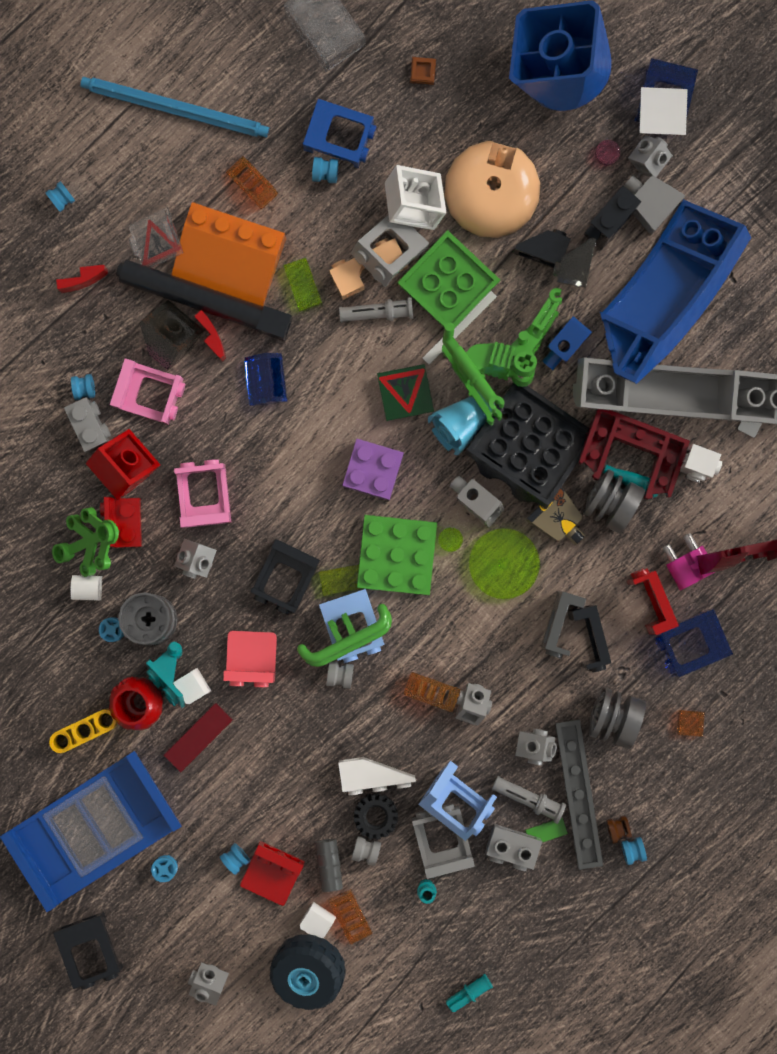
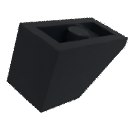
[513,229,571,270]

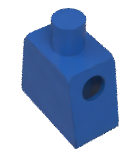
[542,316,592,370]

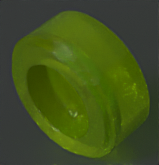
[438,527,463,552]

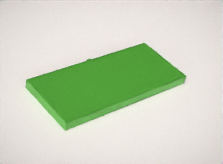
[526,818,568,842]

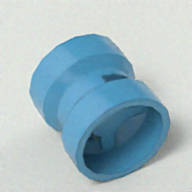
[312,157,339,184]

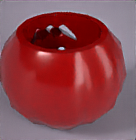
[109,677,163,731]

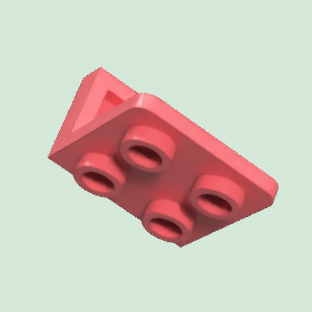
[223,631,277,687]

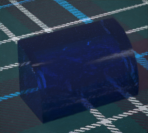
[244,353,287,406]

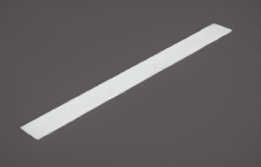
[423,291,497,364]

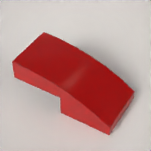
[56,265,108,293]
[194,310,226,362]

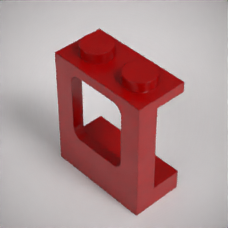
[626,568,679,635]

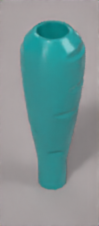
[603,465,658,498]

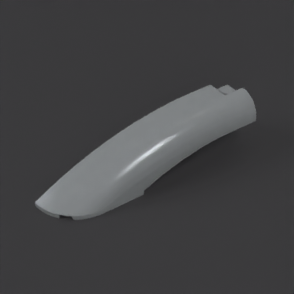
[573,357,777,424]

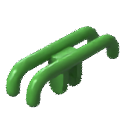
[297,604,392,667]

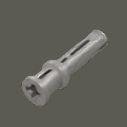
[339,297,413,323]
[492,776,566,824]

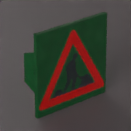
[377,364,434,421]

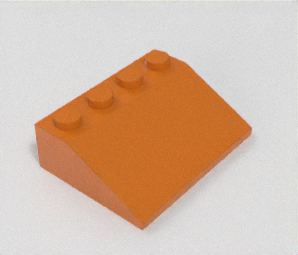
[171,202,286,307]

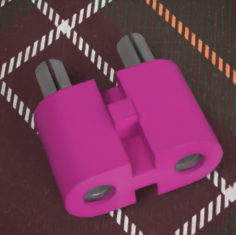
[663,533,715,591]

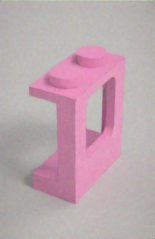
[110,358,186,425]
[174,460,232,528]

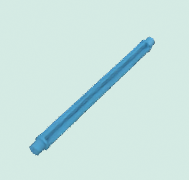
[80,77,270,138]

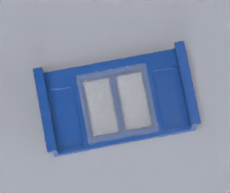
[0,751,182,912]

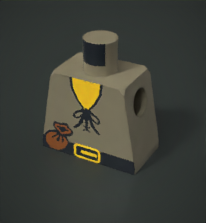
[525,487,585,545]

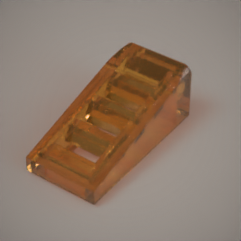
[226,156,278,210]
[404,672,461,712]
[329,889,373,945]

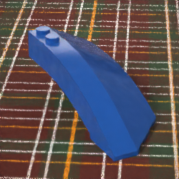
[600,199,752,384]

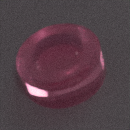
[595,140,620,166]

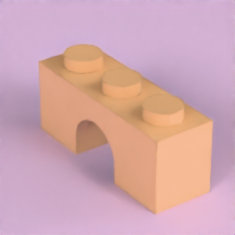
[329,238,408,300]

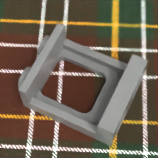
[351,215,429,287]
[412,804,475,879]

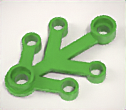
[52,507,119,577]

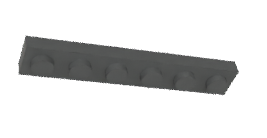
[555,719,603,870]

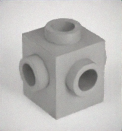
[628,135,673,177]
[174,539,217,579]
[455,683,492,726]
[515,728,557,765]
[188,962,229,1006]

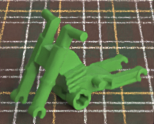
[442,288,562,425]

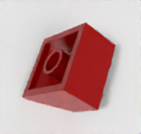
[85,429,161,500]

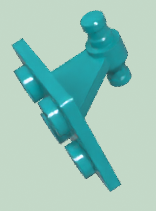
[146,642,185,709]

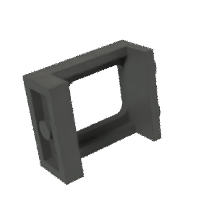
[541,591,586,659]

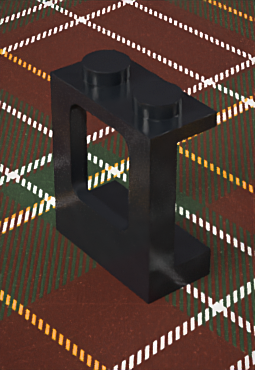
[584,186,642,250]
[250,539,321,615]
[567,605,611,673]
[53,911,123,990]

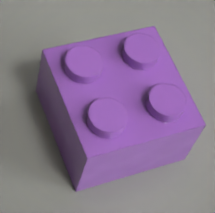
[342,439,404,501]

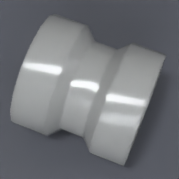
[326,662,354,689]
[351,836,381,866]

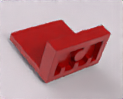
[100,497,142,548]
[240,841,305,906]

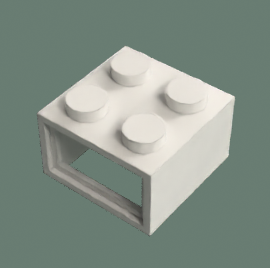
[385,165,446,230]

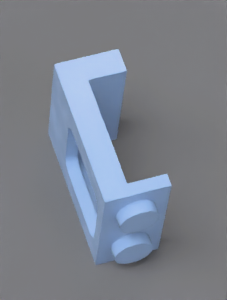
[319,589,384,663]
[418,761,497,841]

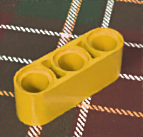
[49,708,118,753]

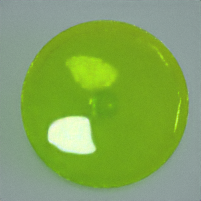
[469,528,540,599]

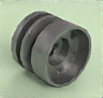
[583,469,645,534]
[118,592,178,645]
[589,687,646,749]

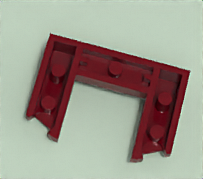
[578,409,690,500]
[697,539,777,575]

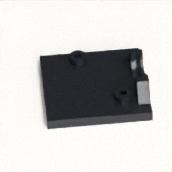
[465,383,589,509]

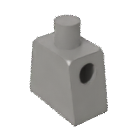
[624,176,685,235]
[450,476,505,528]

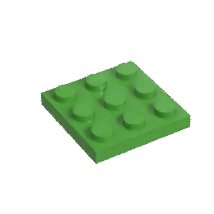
[397,230,500,329]
[357,515,437,595]

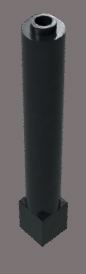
[116,259,293,341]

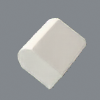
[71,575,102,600]
[173,668,211,704]
[300,902,336,938]

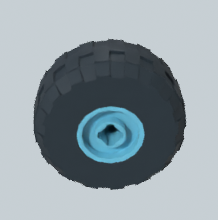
[269,934,346,1010]

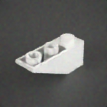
[338,757,416,795]

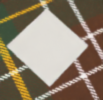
[640,87,687,135]

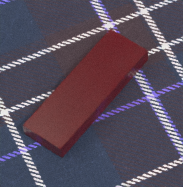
[164,703,233,772]

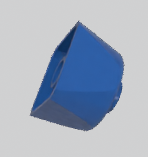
[509,0,611,111]

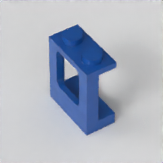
[303,99,377,169]

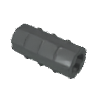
[315,839,343,892]

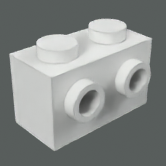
[680,444,722,483]

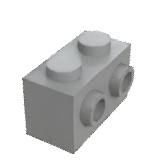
[64,397,111,454]
[485,824,542,871]

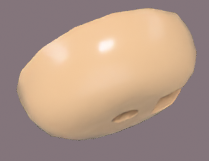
[444,141,540,238]

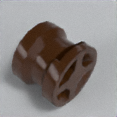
[606,815,632,844]

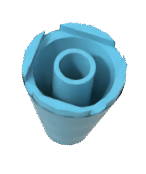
[428,397,496,455]

